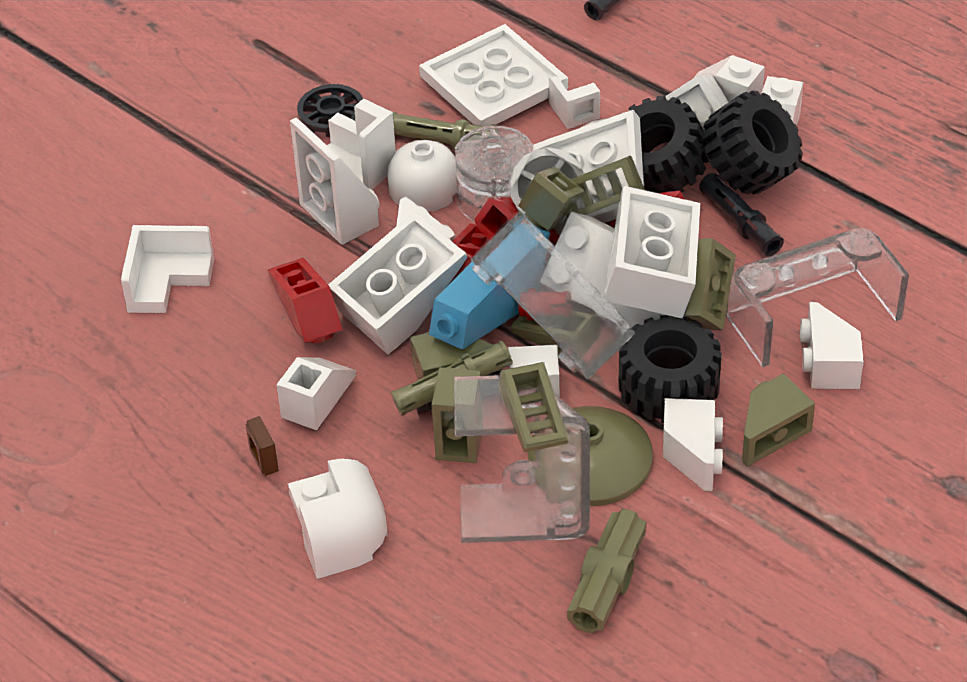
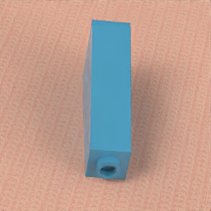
[429,219,550,350]

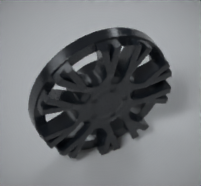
[297,84,363,137]

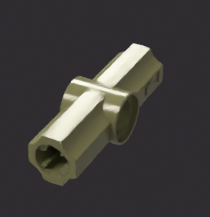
[567,508,647,634]

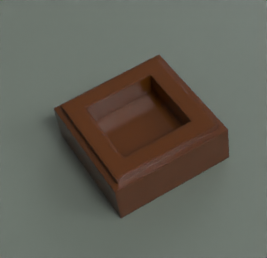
[245,416,279,476]

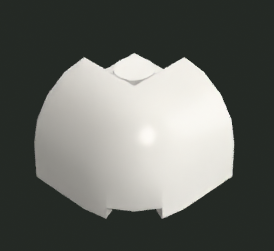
[288,458,388,579]

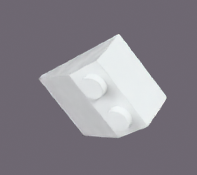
[290,118,380,245]
[604,186,700,318]
[328,211,467,355]
[538,212,664,328]

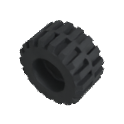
[702,90,803,195]
[628,96,710,193]
[618,315,722,423]

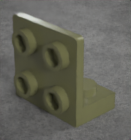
[664,238,736,330]

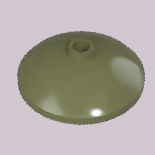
[528,406,653,506]

